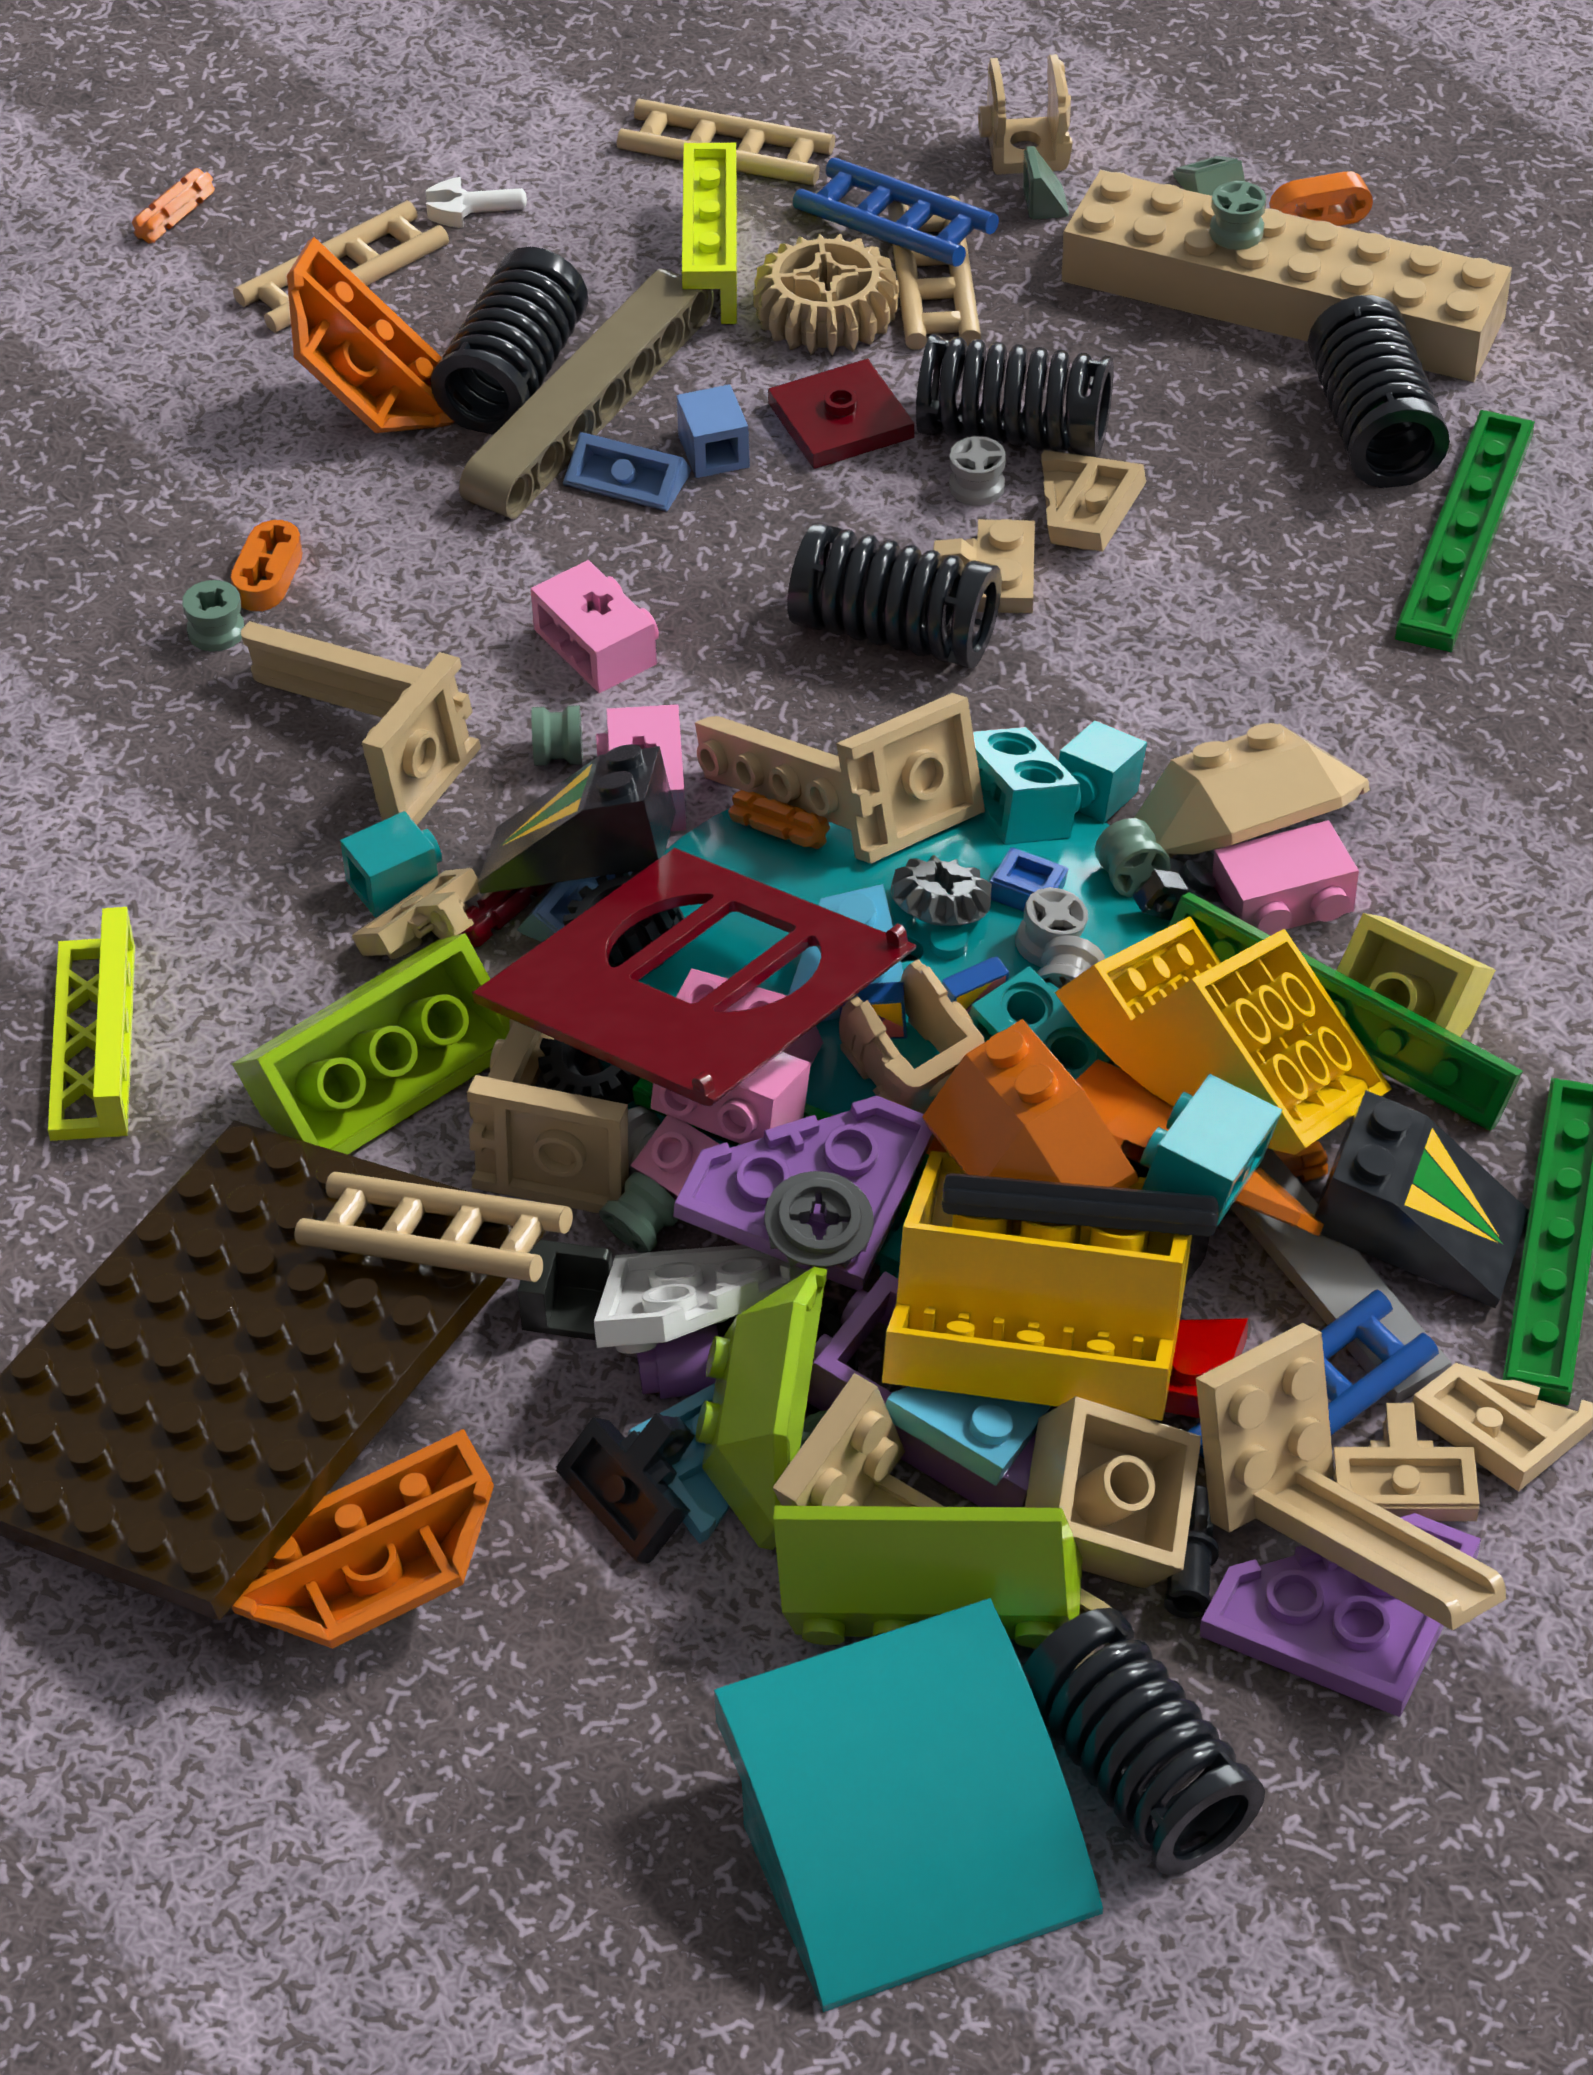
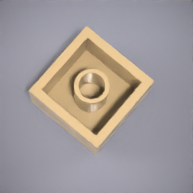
[1025,1396,1201,1588]

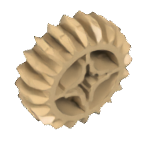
[753,233,899,356]

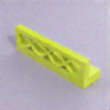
[682,143,737,324]
[48,907,135,1141]

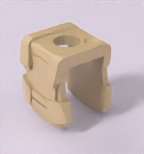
[978,54,1073,175]
[839,959,984,1114]

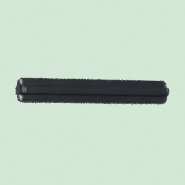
[942,1173,1219,1237]

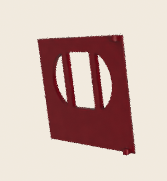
[472,848,917,1106]

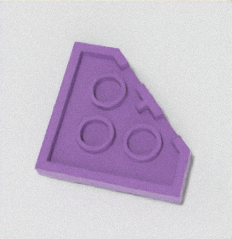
[673,1096,935,1290]
[1199,1513,1481,1717]

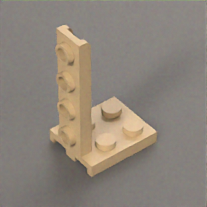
[241,621,481,825]
[695,693,985,864]
[467,1019,629,1213]
[1196,1323,1506,1631]
[773,1373,1112,1671]

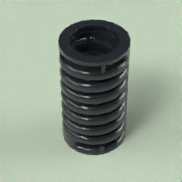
[430,246,589,435]
[1307,295,1450,488]
[916,333,1114,457]
[787,522,1002,669]
[1022,1608,1265,1875]

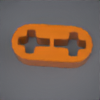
[1269,171,1373,226]
[231,520,303,611]

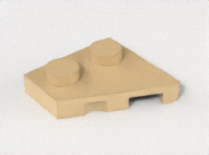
[1041,450,1146,552]
[1412,1363,1593,1492]

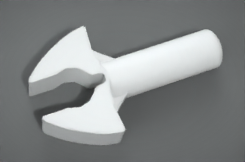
[425,177,527,228]

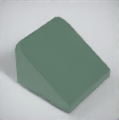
[1023,146,1069,220]
[1173,156,1245,196]

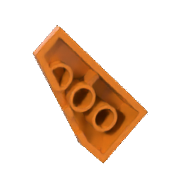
[1076,1059,1324,1237]

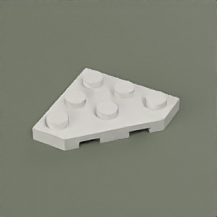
[594,1245,807,1354]

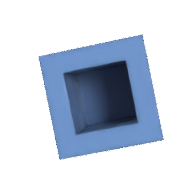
[676,384,750,478]

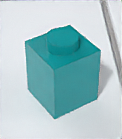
[1058,720,1147,823]
[340,811,442,918]

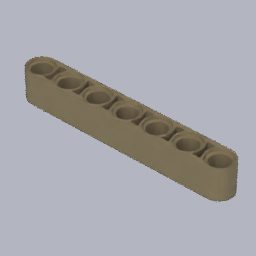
[459,268,714,519]

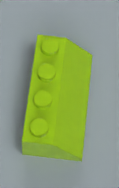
[232,933,510,1155]
[773,1506,1082,1648]

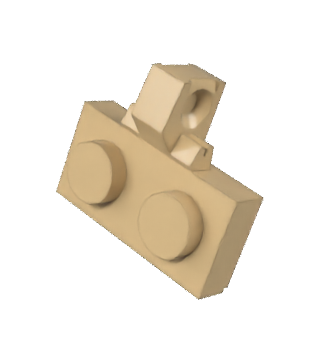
[933,519,1035,613]
[352,868,480,959]
[1333,1403,1480,1521]

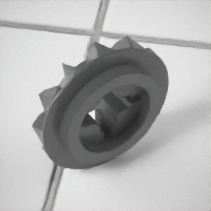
[891,855,992,926]
[763,1171,874,1269]

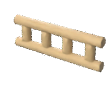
[617,99,835,186]
[887,196,981,350]
[233,200,449,333]
[295,1172,573,1282]

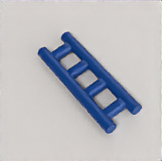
[792,157,999,267]
[1187,1289,1439,1459]

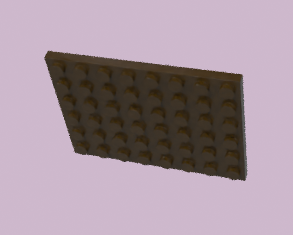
[0,1120,546,1621]

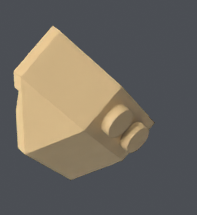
[1134,723,1370,858]

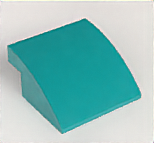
[714,1598,1103,2012]

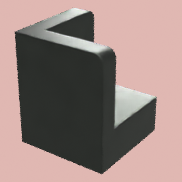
[517,1240,613,1340]

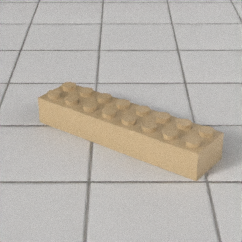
[1062,170,1512,382]

